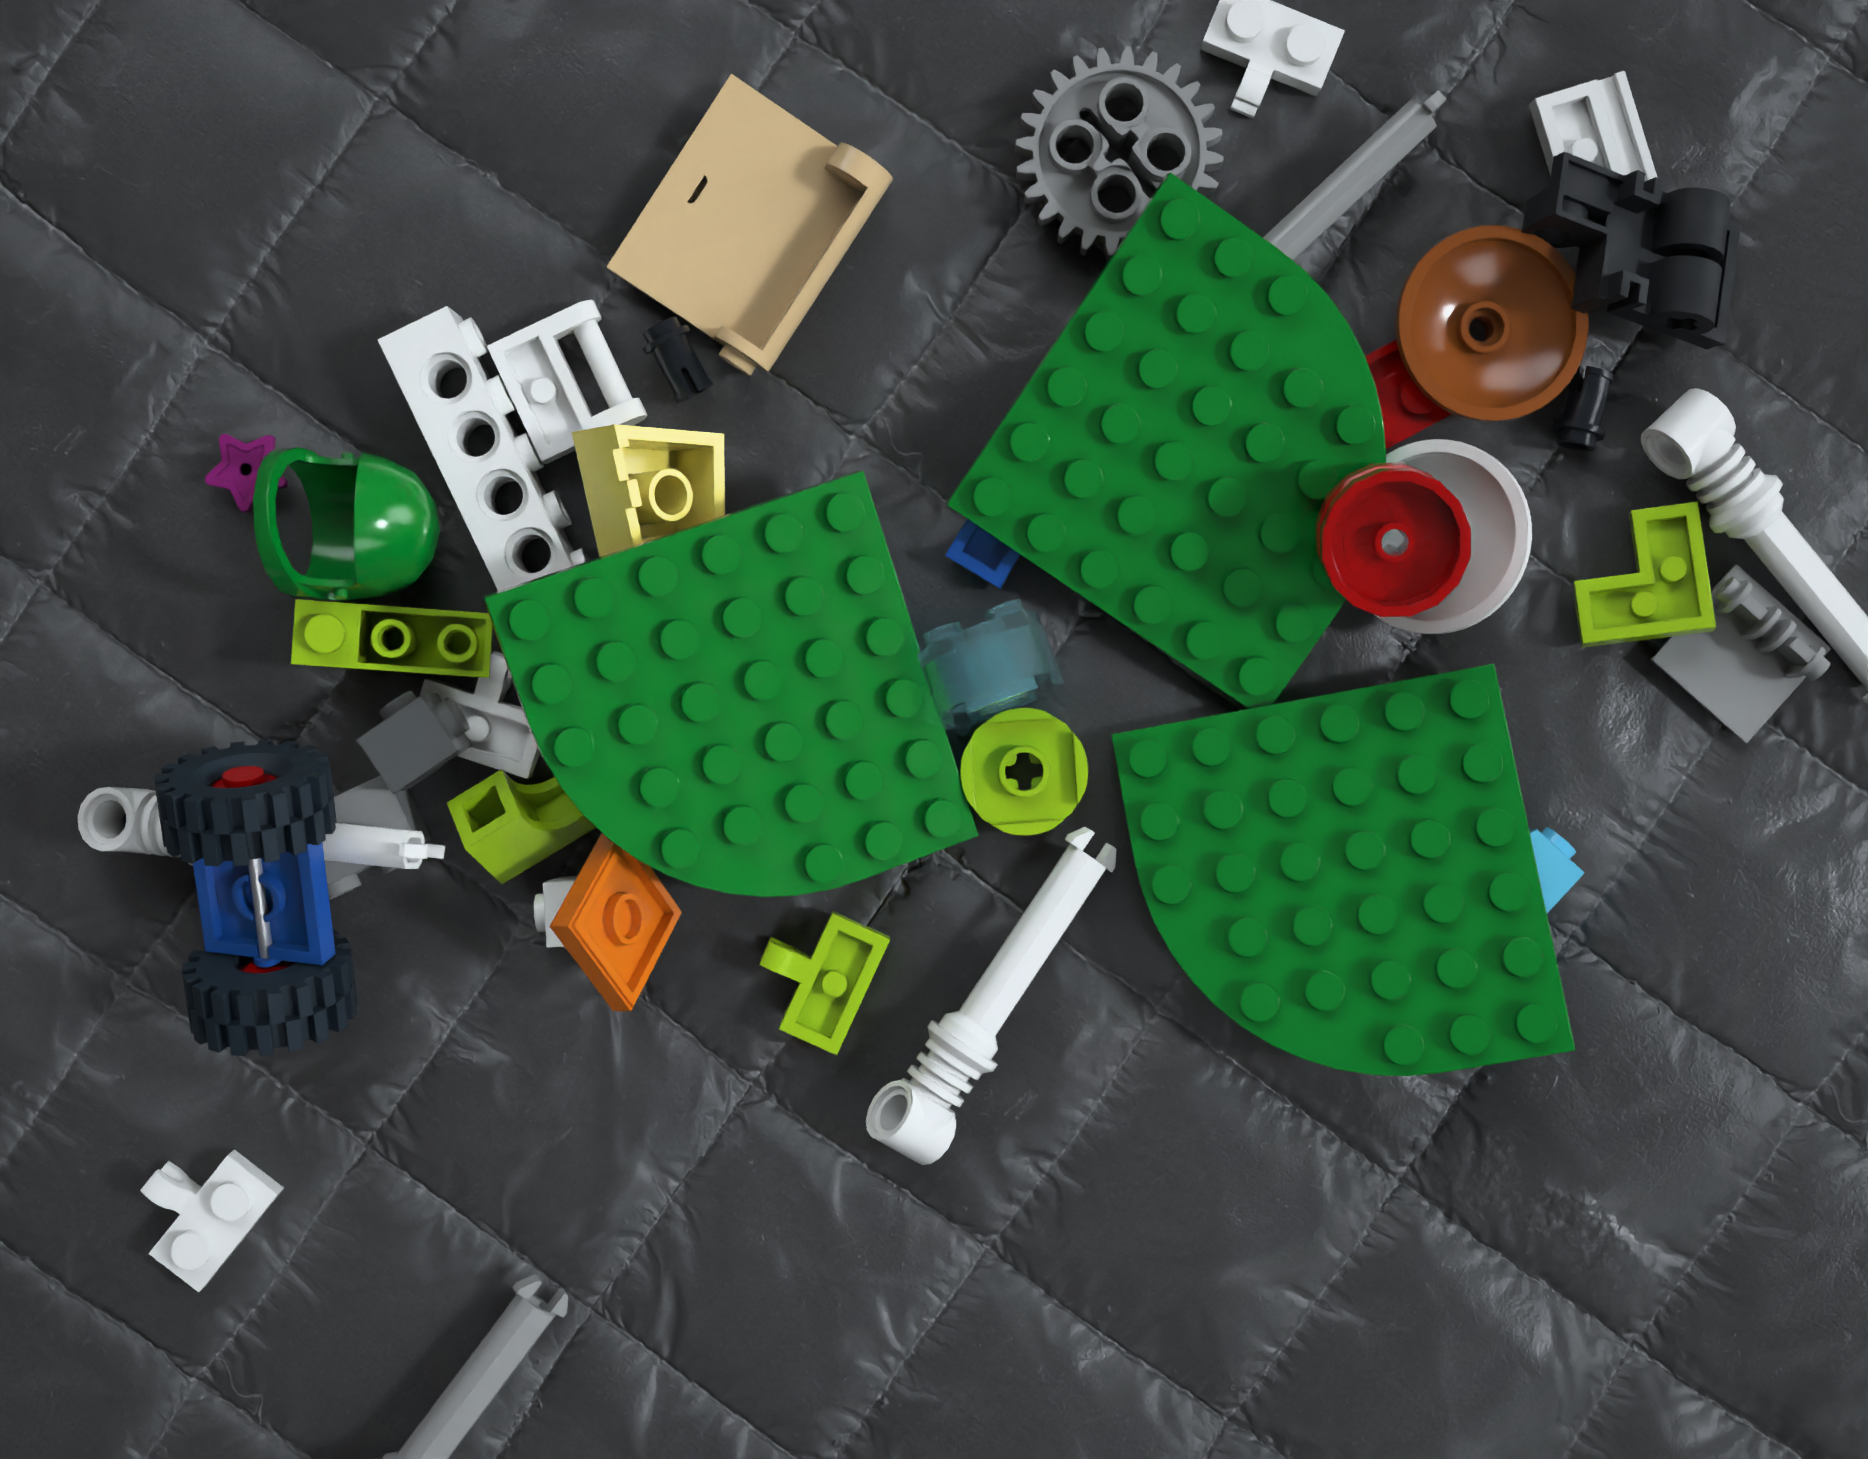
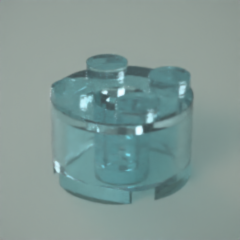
[917,599,1065,730]

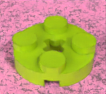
[960,708,1088,835]

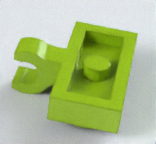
[759,911,890,1055]

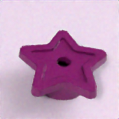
[205,433,288,513]

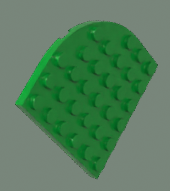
[946,172,1386,709]
[483,470,979,897]
[1111,664,1576,1076]

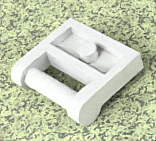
[487,300,648,464]

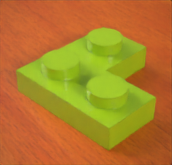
[1572,501,1716,648]

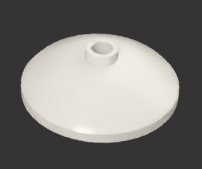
[1374,439,1532,634]

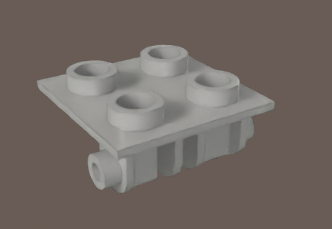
[1650,564,1832,744]

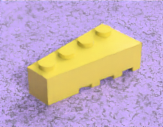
[572,424,725,557]

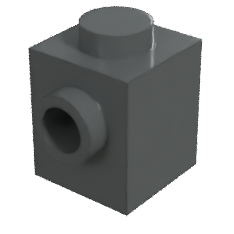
[356,691,473,794]

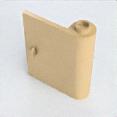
[606,74,893,376]

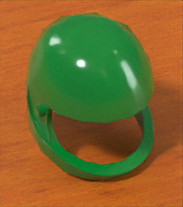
[253,447,440,601]

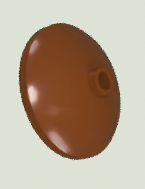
[1395,225,1589,422]

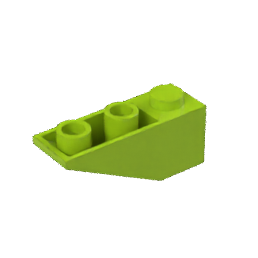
[291,599,493,678]

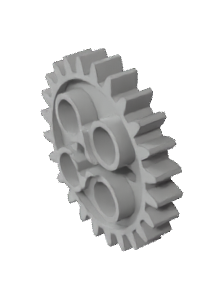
[1015,46,1224,261]

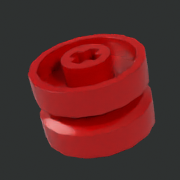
[1315,463,1471,617]

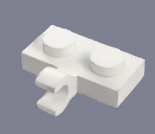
[1200,0,1345,118]
[420,651,540,779]
[140,1149,284,1292]

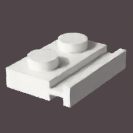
[1529,71,1658,182]

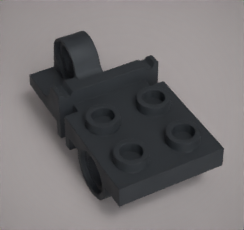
[1522,151,1741,350]

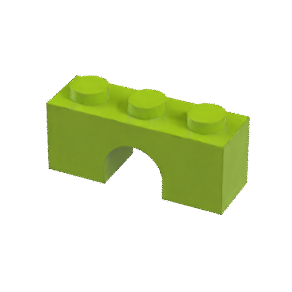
[446,769,596,884]

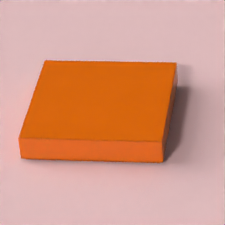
[549,833,682,1011]

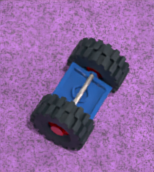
[154,740,358,1056]

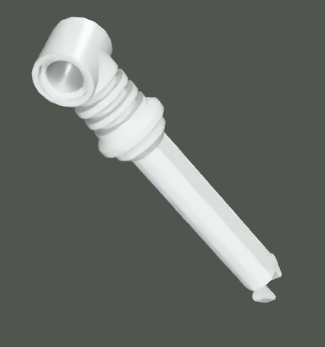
[1641,388,1868,704]
[78,787,445,869]
[866,826,1117,1165]

